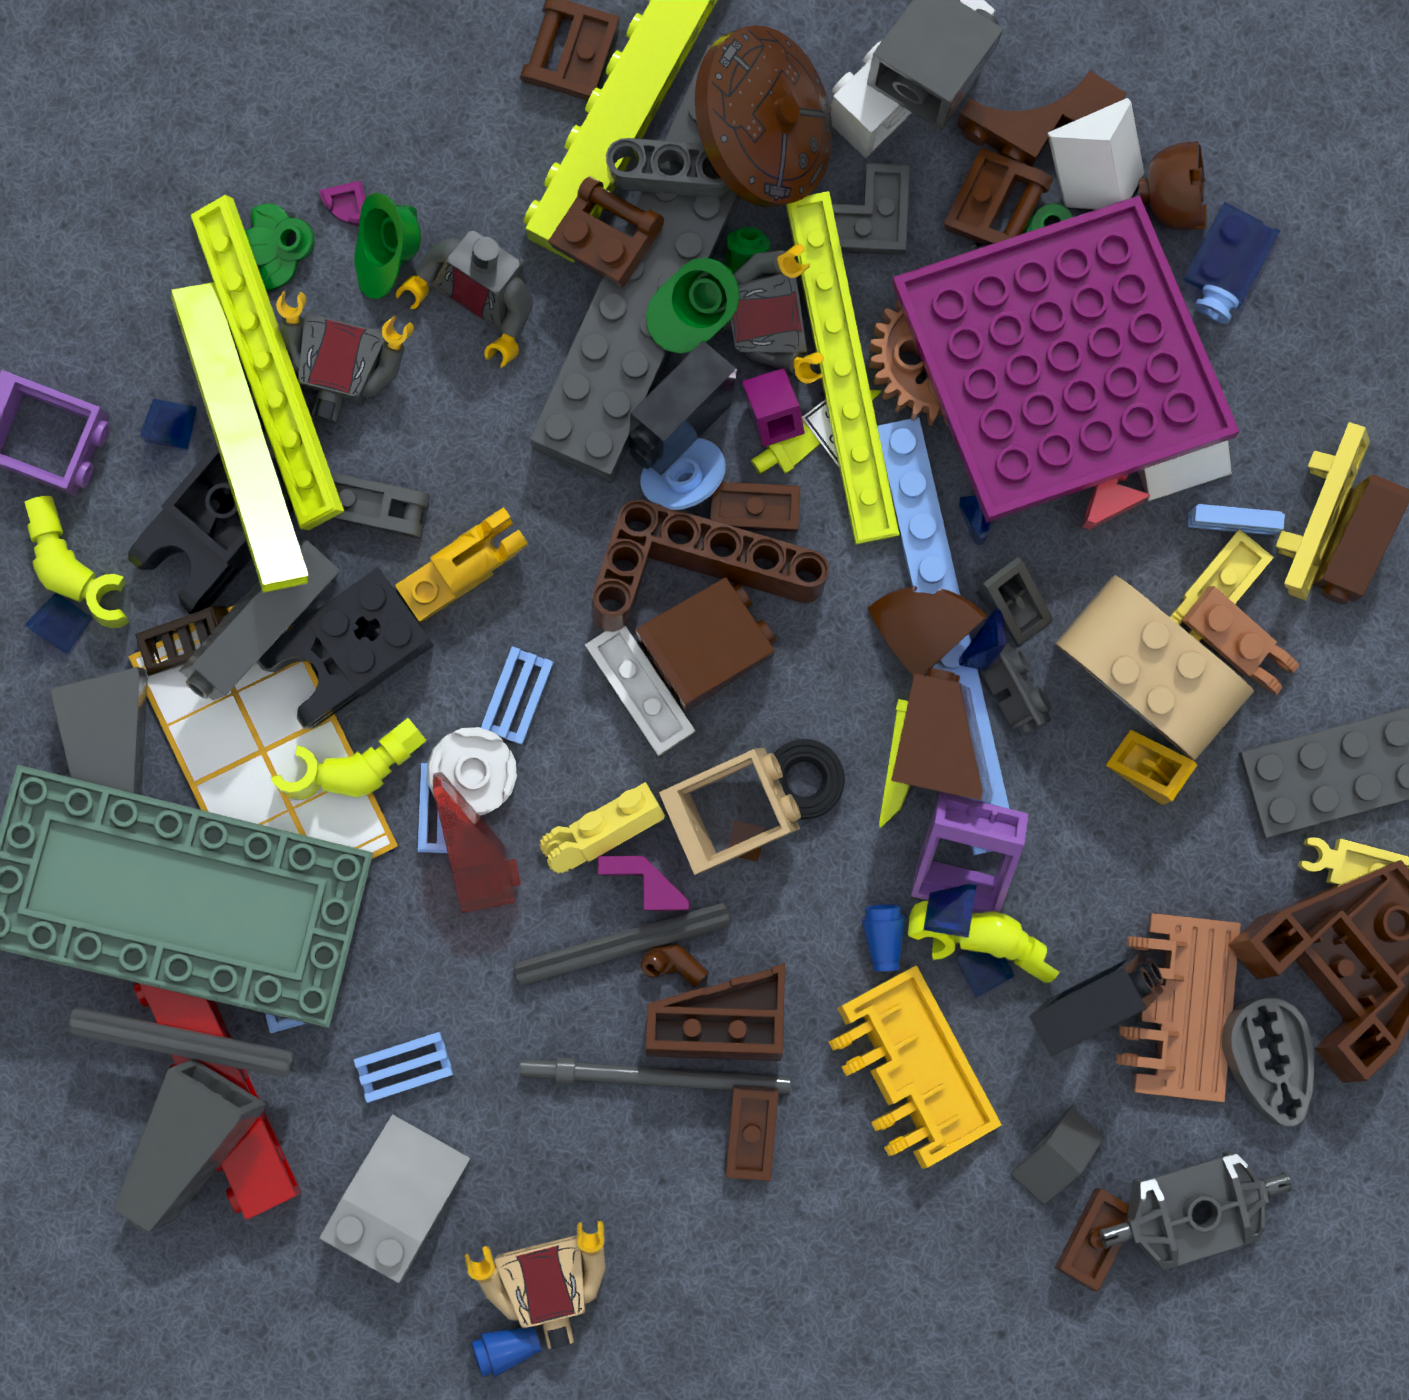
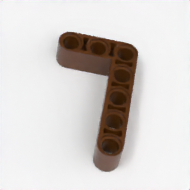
[591,499,829,632]

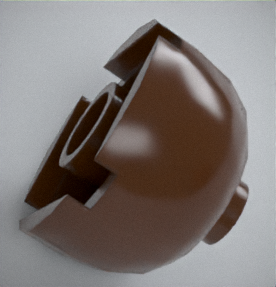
[1139,141,1207,230]

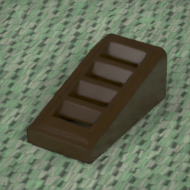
[135,606,229,676]

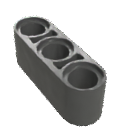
[606,138,731,198]

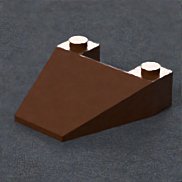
[1228,860,1409,1083]

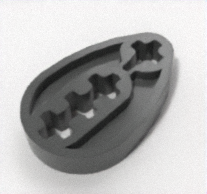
[1222,997,1315,1127]

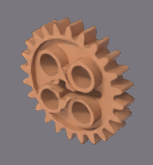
[869,299,948,426]

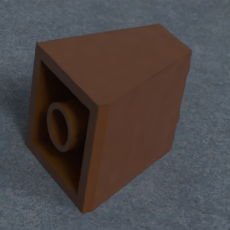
[636,577,777,713]
[891,667,993,802]

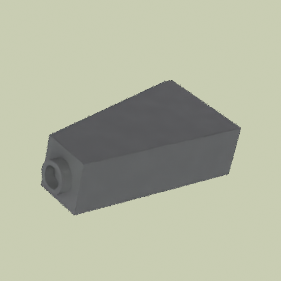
[179,540,340,700]
[50,667,148,795]
[114,1059,266,1232]

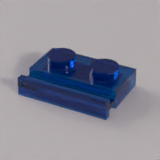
[1182,202,1280,309]

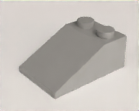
[319,1114,471,1283]

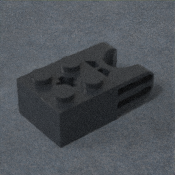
[128,443,293,614]
[257,567,434,729]

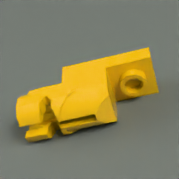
[395,507,528,623]

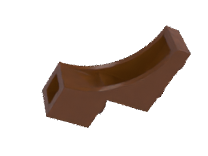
[957,71,1127,167]

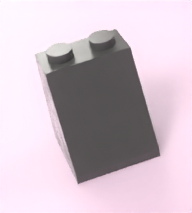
[867,0,1004,131]

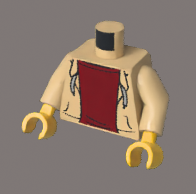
[464,1221,606,1349]

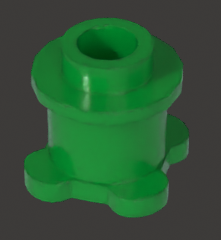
[724,227,770,274]

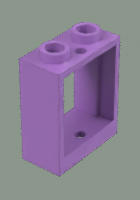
[0,370,110,496]
[911,792,1029,913]

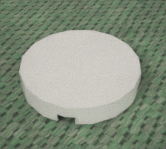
[427,727,517,816]

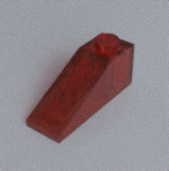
[433,772,521,913]

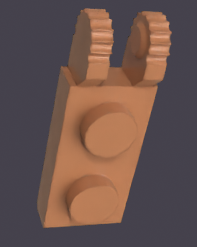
[1182,586,1299,695]

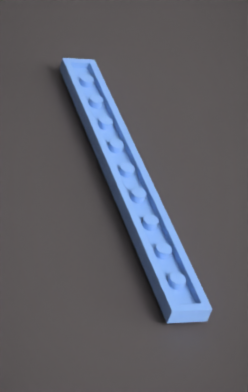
[877,417,1009,856]

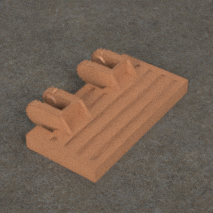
[1116,913,1241,1102]

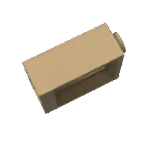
[659,747,801,875]

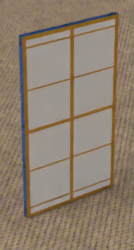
[128,604,399,860]

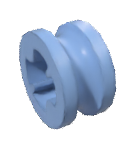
[1194,285,1239,324]

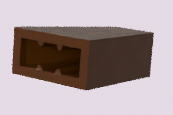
[1313,474,1409,604]

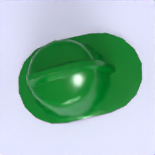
[354,193,421,299]
[646,257,740,354]

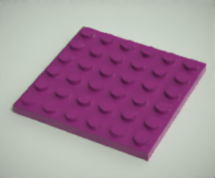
[892,195,1240,523]

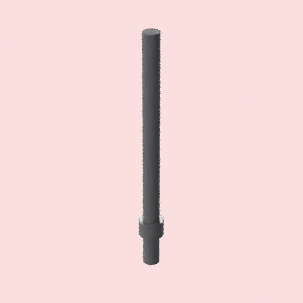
[520,1057,790,1095]

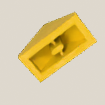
[1106,730,1197,805]

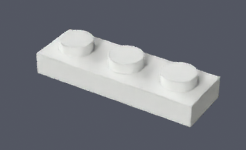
[585,626,695,757]

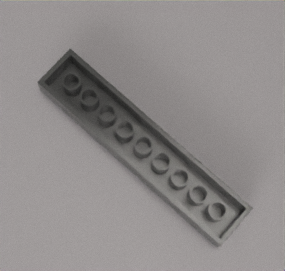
[529,44,741,484]

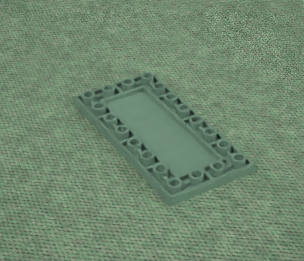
[0,765,373,1028]

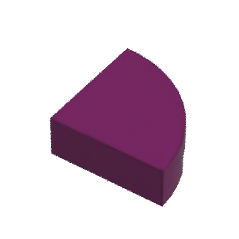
[319,181,366,226]

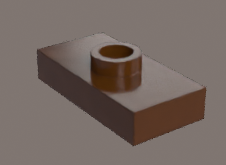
[710,482,800,532]
[725,1085,779,1181]
[1054,1188,1129,1292]

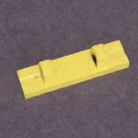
[1276,422,1370,601]

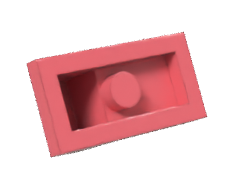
[1082,475,1150,530]

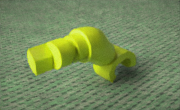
[25,496,129,628]
[271,718,427,800]
[908,900,1060,983]

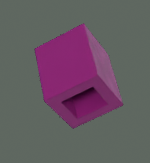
[742,368,805,447]

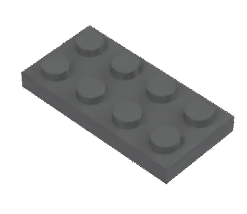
[1238,707,1409,839]

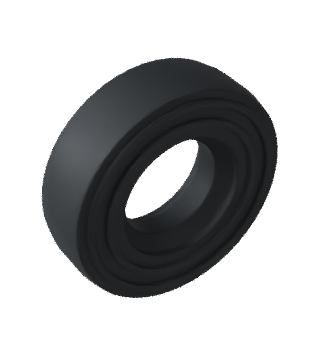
[774,739,845,820]

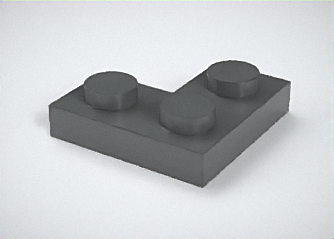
[832,163,910,255]

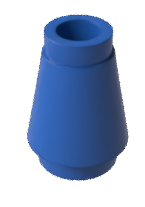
[861,904,906,971]
[471,1326,541,1378]

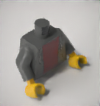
[396,230,533,368]
[718,244,824,384]
[276,291,414,424]

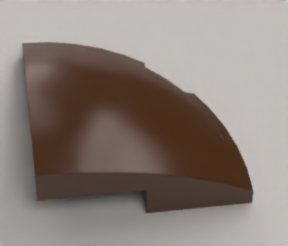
[868,586,987,677]

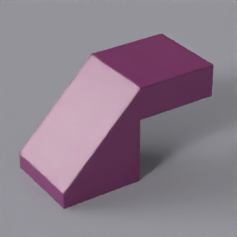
[598,856,689,911]

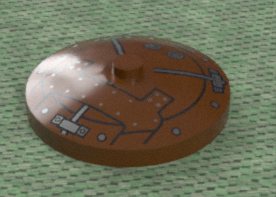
[695,25,832,207]

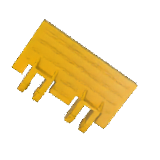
[829,965,1002,1169]

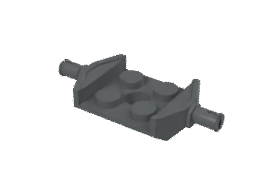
[1099,1150,1292,1271]

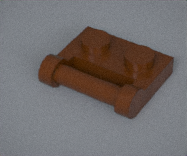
[520,0,620,101]
[944,148,1053,246]
[548,176,664,287]

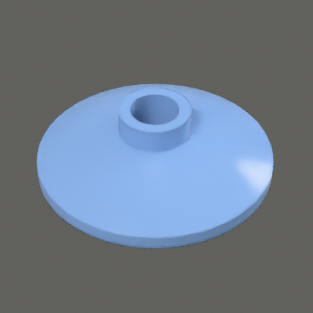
[640,438,726,510]

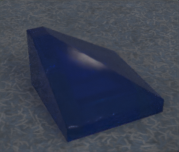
[140,399,197,450]
[959,495,990,545]
[25,593,93,654]
[959,609,1006,671]
[923,884,977,938]
[954,950,1015,997]

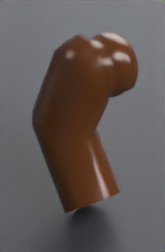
[641,945,709,988]

